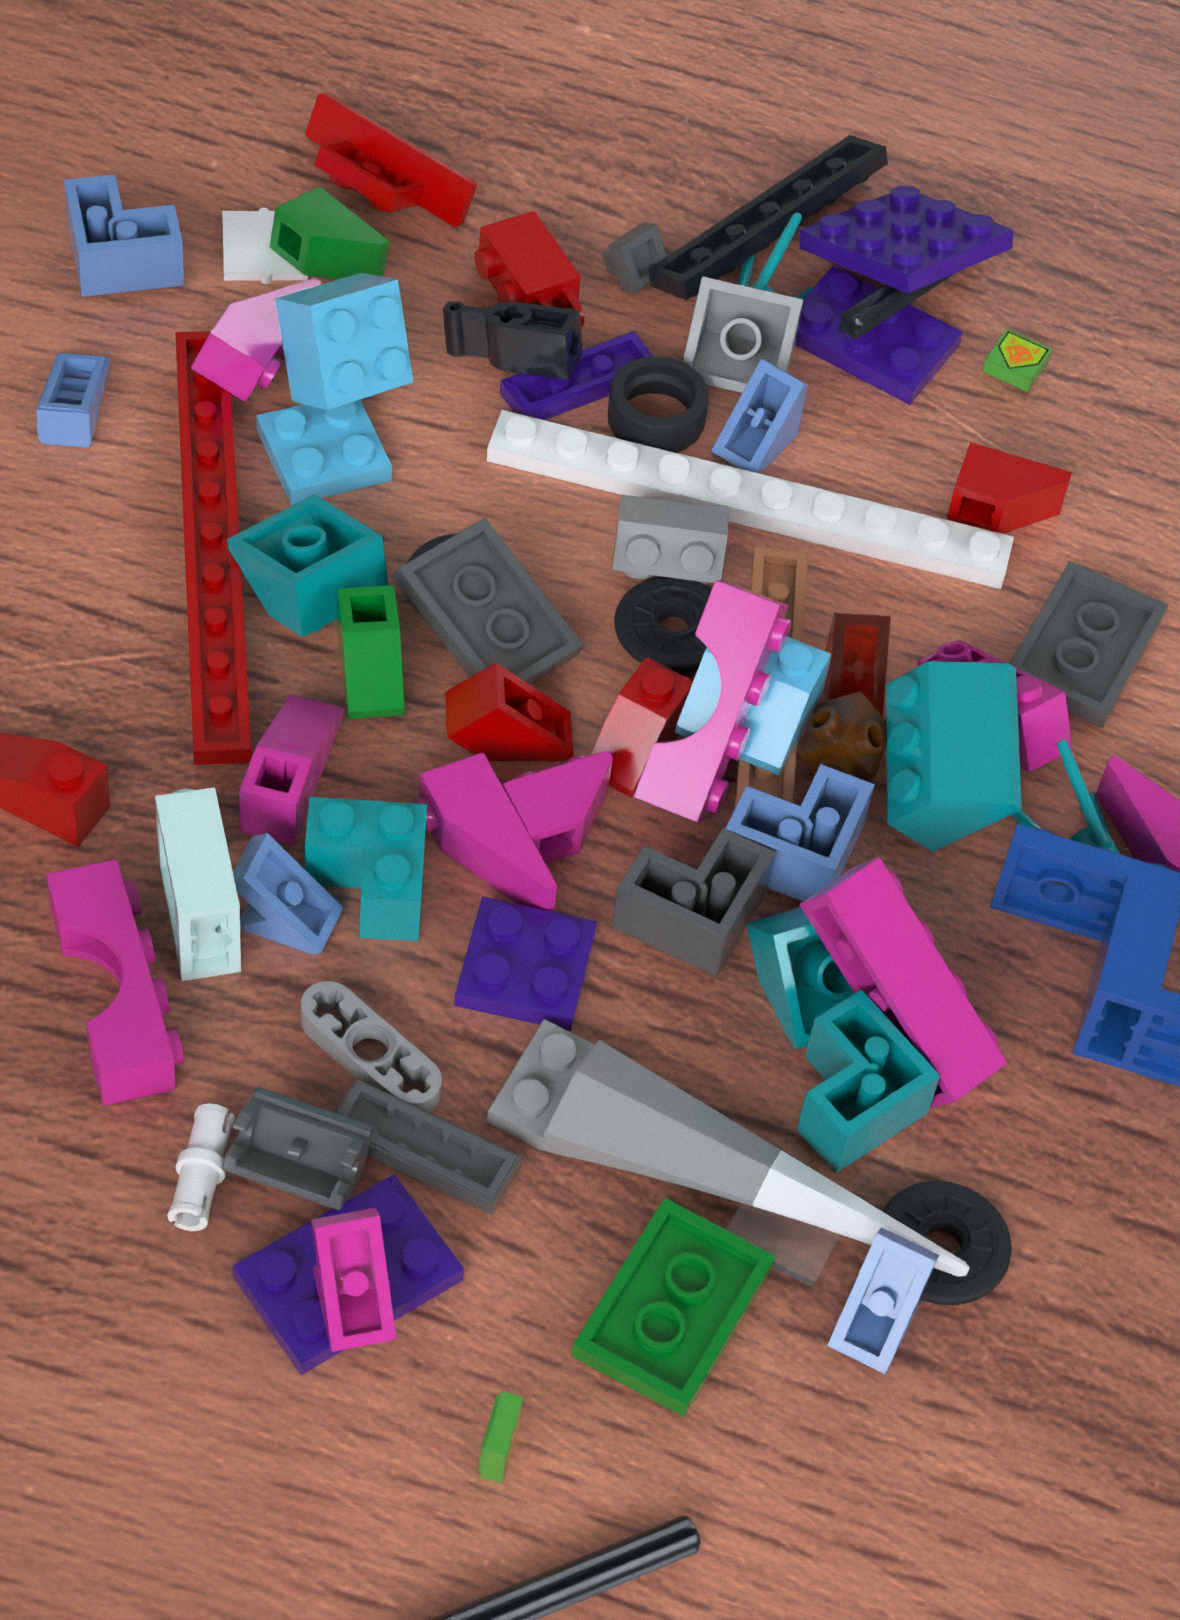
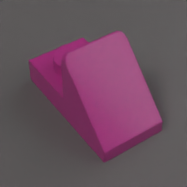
[311,1208,396,1352]

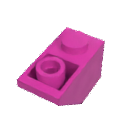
[502,750,613,864]

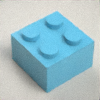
[275,273,413,410]

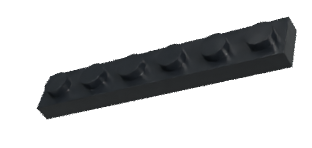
[648,135,888,300]

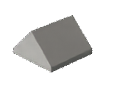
[683,277,803,393]

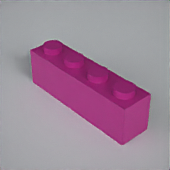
[799,857,1007,1108]

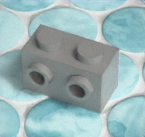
[612,494,728,585]

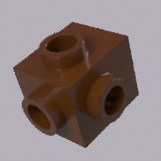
[798,691,886,781]

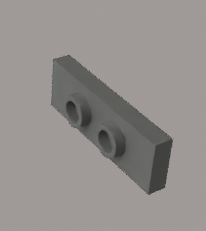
[335,1079,522,1215]

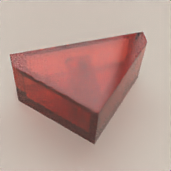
[824,612,891,716]

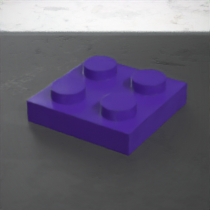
[454,896,597,1031]

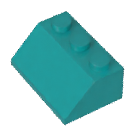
[886,661,1022,852]

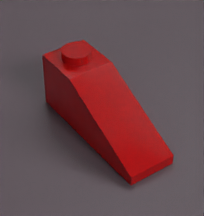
[0,733,110,847]

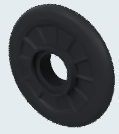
[614,577,712,673]
[882,1181,1012,1305]

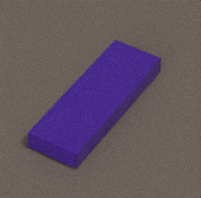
[499,331,653,420]

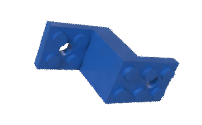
[990,824,1180,1087]

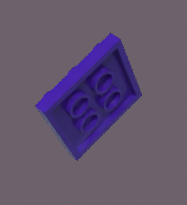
[799,186,1013,294]

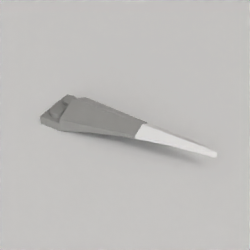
[486,1019,970,1277]

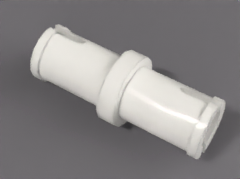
[167,1103,235,1231]

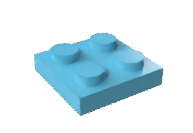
[256,400,392,506]

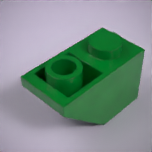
[269,186,390,280]
[337,585,404,719]

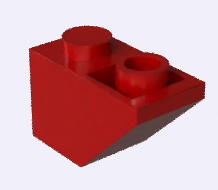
[946,442,1072,534]

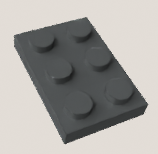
[394,518,584,684]
[1010,561,1168,728]

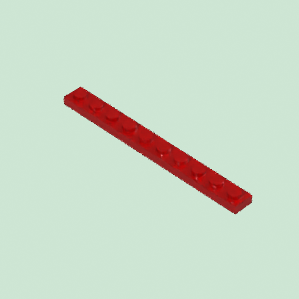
[175,331,252,765]

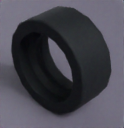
[608,356,708,453]

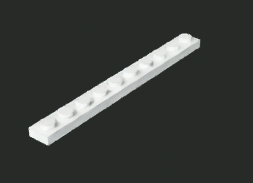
[486,410,1014,589]

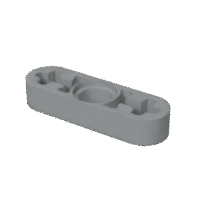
[300,981,442,1113]

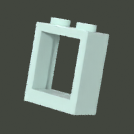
[155,787,241,981]

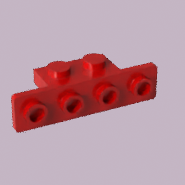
[305,92,477,227]

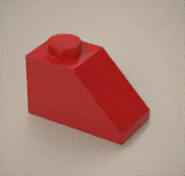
[589,657,693,798]
[445,662,574,761]

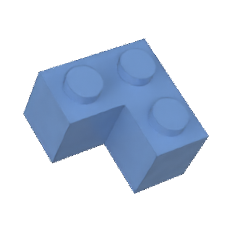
[64,175,184,297]
[726,764,875,901]

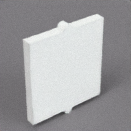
[222,208,308,284]

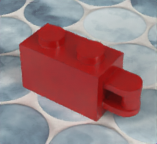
[474,210,585,327]

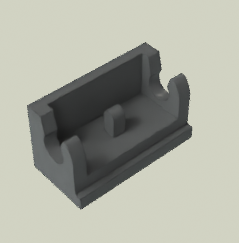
[222,1087,374,1211]

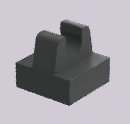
[602,222,667,293]

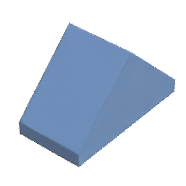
[711,358,808,474]

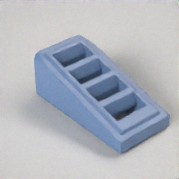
[36,353,110,448]

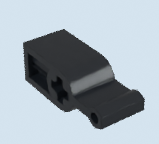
[443,302,583,380]

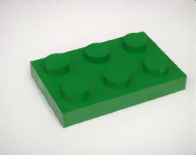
[571,1198,776,1418]

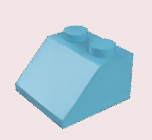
[675,636,831,775]

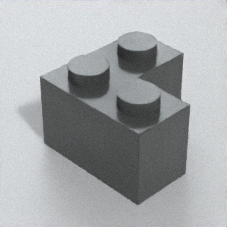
[611,828,776,977]

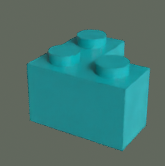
[305,797,427,941]
[797,989,940,1174]

